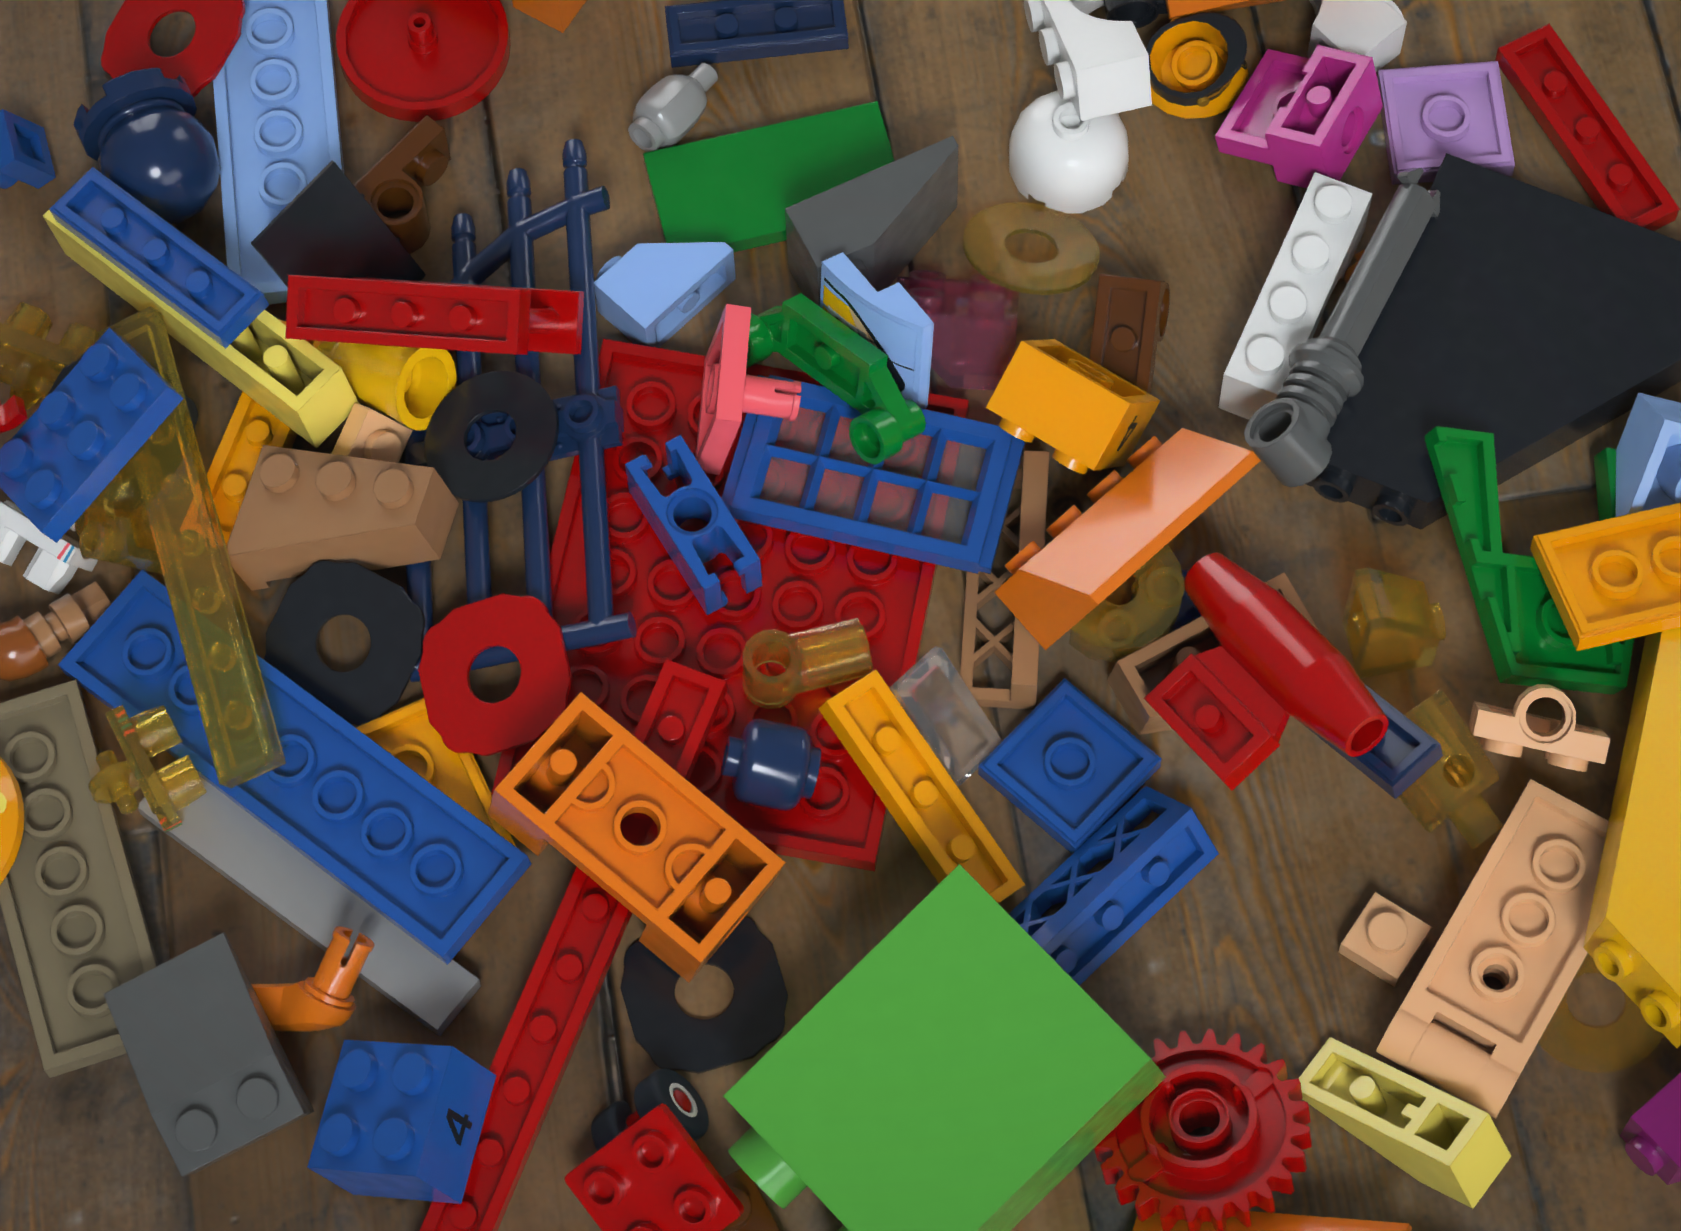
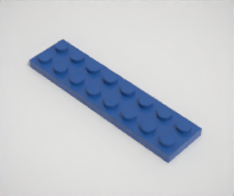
[58,569,532,965]

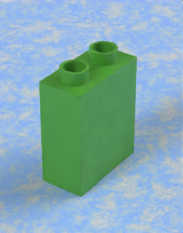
[723,864,1166,1231]

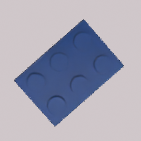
[0,328,184,543]

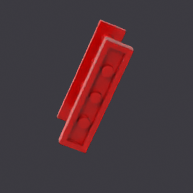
[285,275,584,355]

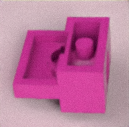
[1215,45,1383,189]

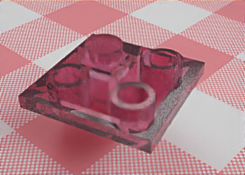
[897,270,1020,390]

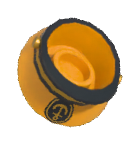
[1146,12,1249,119]

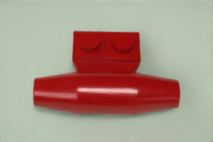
[1144,553,1389,791]

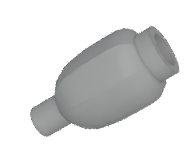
[628,63,718,152]

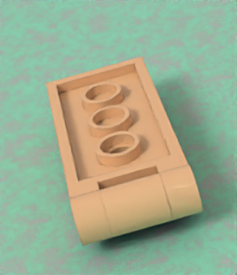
[1376,779,1609,1119]

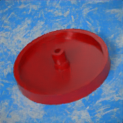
[336,0,511,122]

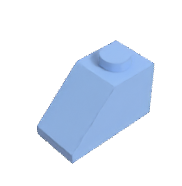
[594,242,736,348]

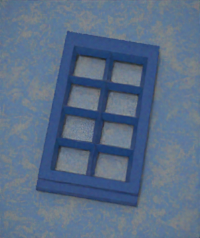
[721,375,1026,574]

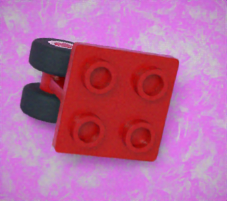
[564,1068,744,1231]

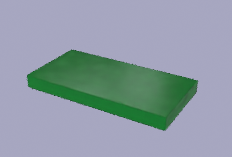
[643,101,895,252]

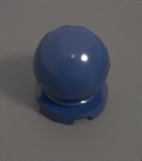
[73,68,221,225]

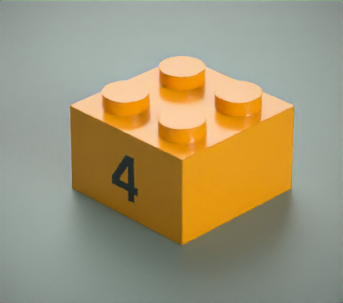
[986,339,1161,474]

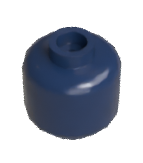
[721,719,821,811]

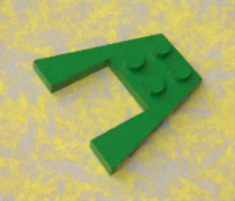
[1425,426,1634,695]

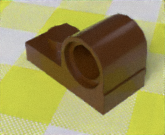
[354,115,451,253]
[1089,274,1170,394]

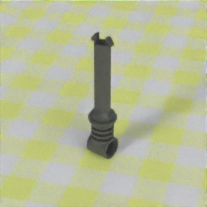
[1244,168,1440,487]

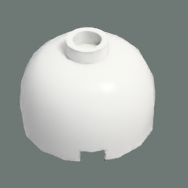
[1009,90,1129,214]

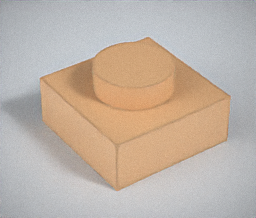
[331,403,413,463]
[1338,892,1432,987]

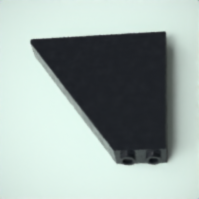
[1306,153,1681,530]

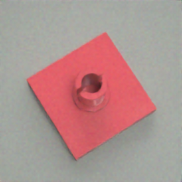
[696,304,801,475]

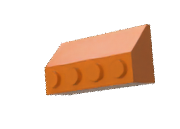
[994,428,1261,650]

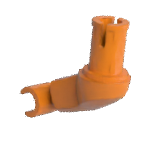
[251,926,375,1032]

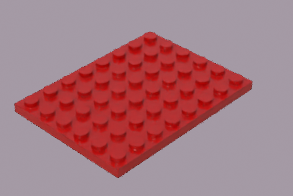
[491,339,969,872]

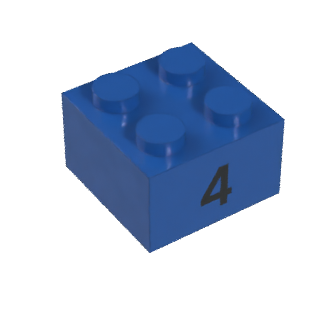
[307,1040,496,1204]

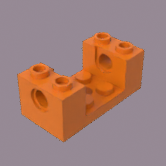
[488,692,786,983]

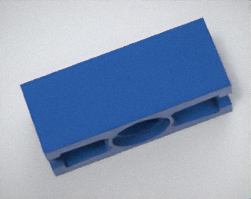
[625,435,763,615]

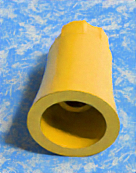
[316,341,457,431]

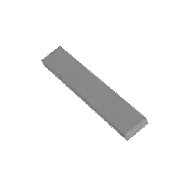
[136,759,481,1037]

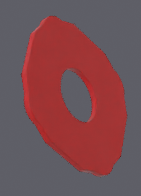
[101,0,245,98]
[418,593,572,756]

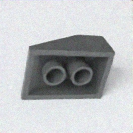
[785,136,958,306]
[104,933,315,1177]

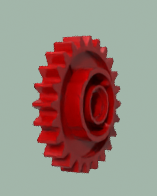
[1094,1029,1312,1231]

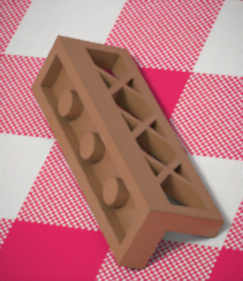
[959,450,1049,710]

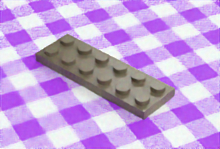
[0,679,158,1078]

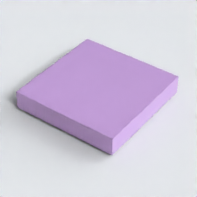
[1377,61,1515,185]

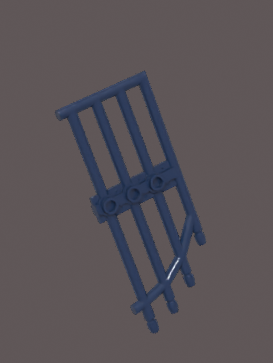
[401,139,637,682]

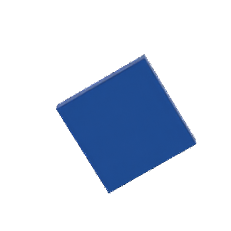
[978,678,1162,854]

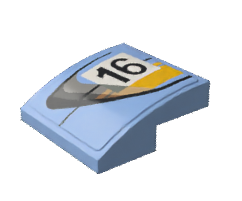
[820,252,934,409]

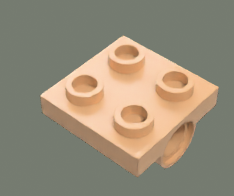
[1468,684,1611,772]

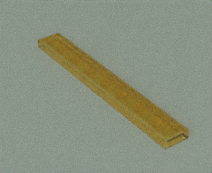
[98,306,286,789]

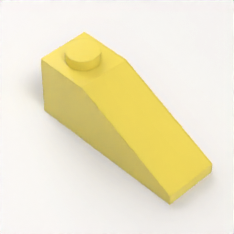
[1298,1037,1511,1209]

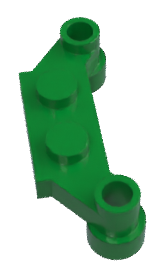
[746,293,926,464]

